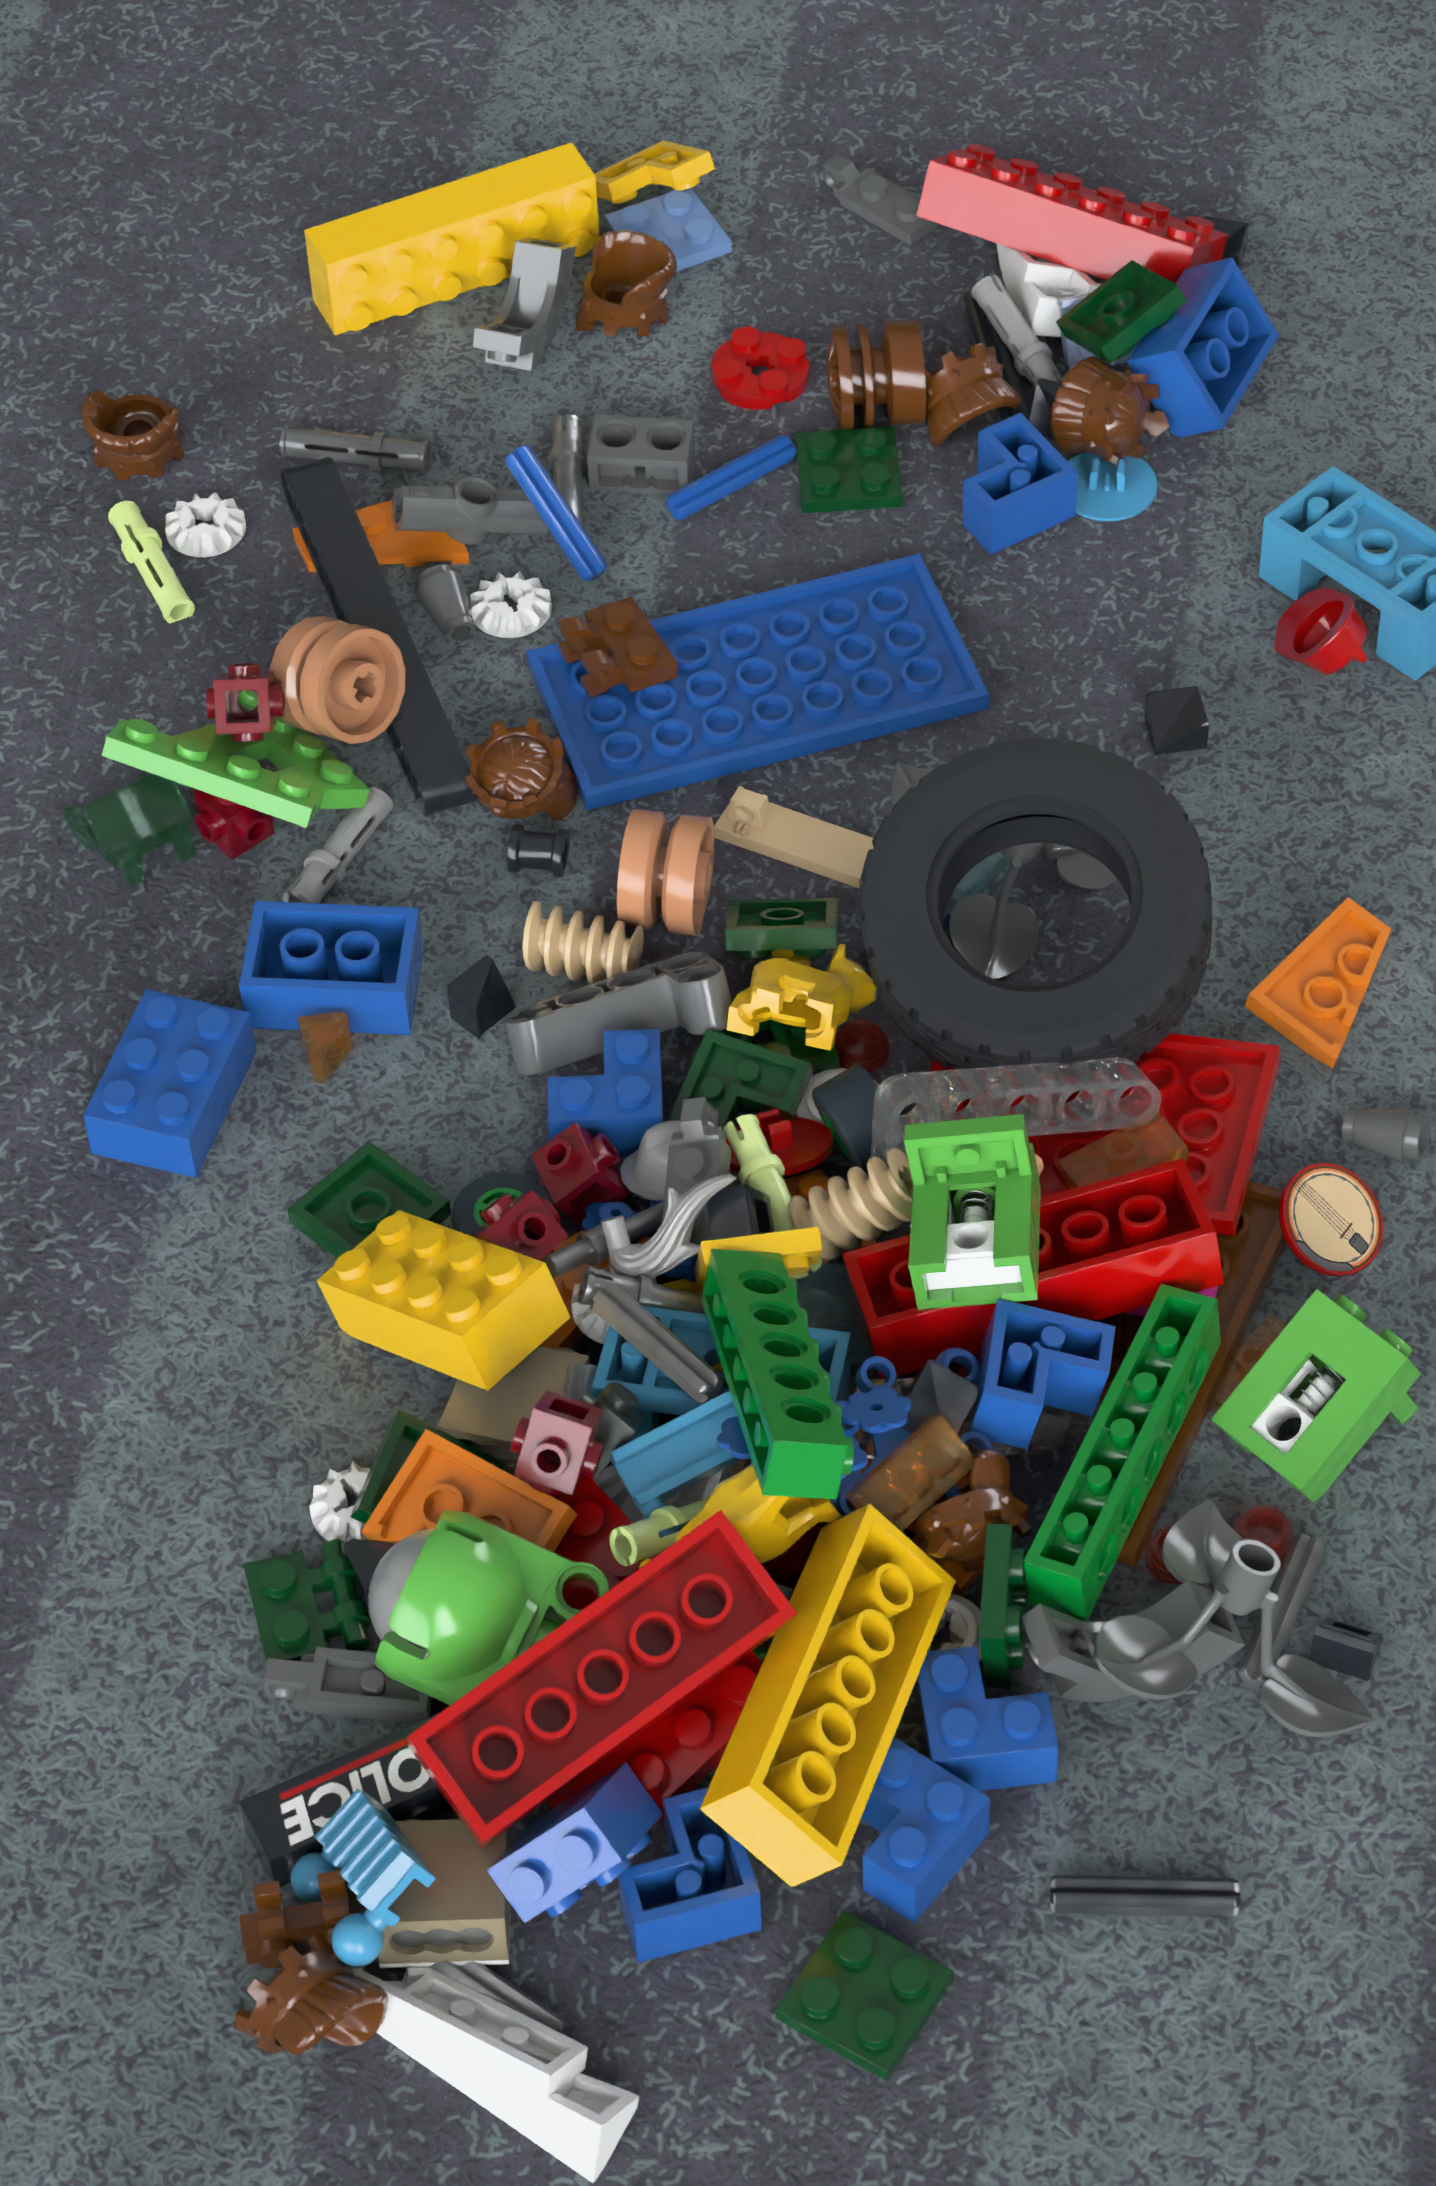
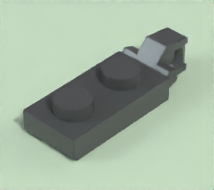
[822,154,939,246]
[662,1097,731,1256]
[263,1647,435,1724]

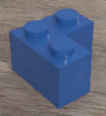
[963,413,1077,555]
[548,1029,664,1157]
[969,1299,1115,1450]
[914,1646,1058,1791]
[861,1737,990,1924]
[618,1787,762,1963]

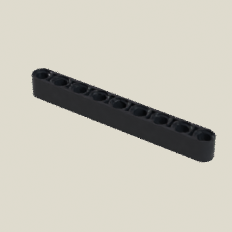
[280,456,476,816]

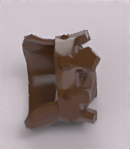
[576,230,677,337]
[925,343,1021,447]
[1050,356,1170,466]
[81,390,185,481]
[465,718,578,820]
[906,1448,1031,1573]
[234,1934,388,2055]

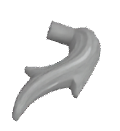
[601,1174,736,1279]

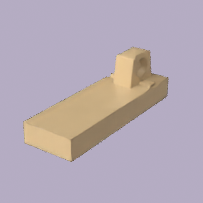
[714,786,874,889]

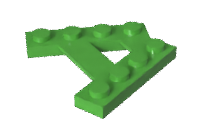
[102,690,370,828]

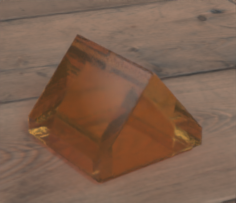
[297,1011,353,1084]

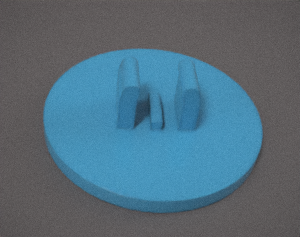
[1068,452,1158,521]

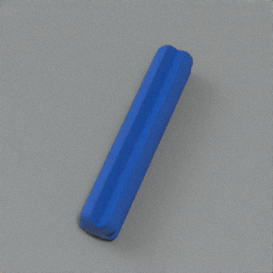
[665,435,797,521]
[505,445,607,581]

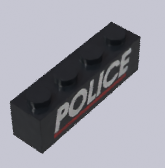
[240,1712,453,1887]

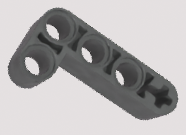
[503,952,732,1075]

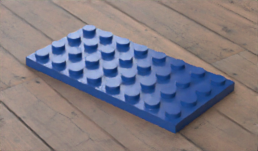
[526,554,989,811]

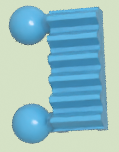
[610,1390,753,1537]
[290,1789,436,1967]

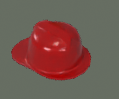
[1273,588,1368,675]

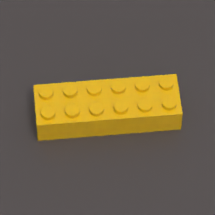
[304,142,600,335]
[700,1503,956,1887]

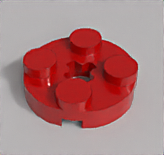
[711,326,809,410]

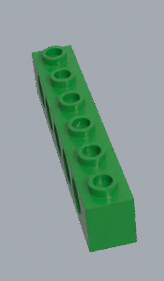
[701,1249,854,1499]
[1023,1284,1221,1621]

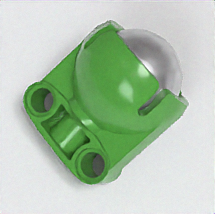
[368,1510,609,1705]

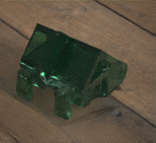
[63,771,196,888]

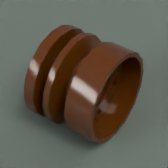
[826,319,926,430]

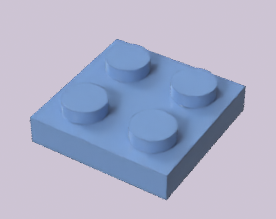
[604,188,732,272]

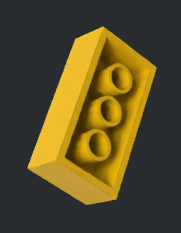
[316,1210,571,1391]

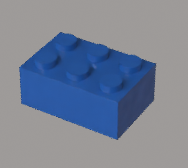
[1127,257,1279,437]
[239,901,424,1035]
[83,989,256,1178]

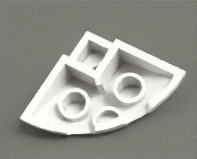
[996,243,1106,337]

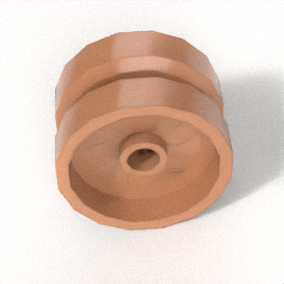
[269,616,406,744]
[617,809,714,936]

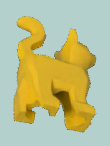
[727,944,878,1050]
[639,1464,841,1569]

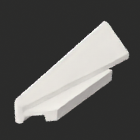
[351,1967,639,2183]

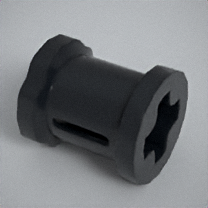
[507,824,570,878]

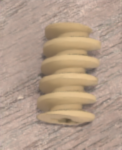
[522,901,644,984]
[790,1148,913,1260]

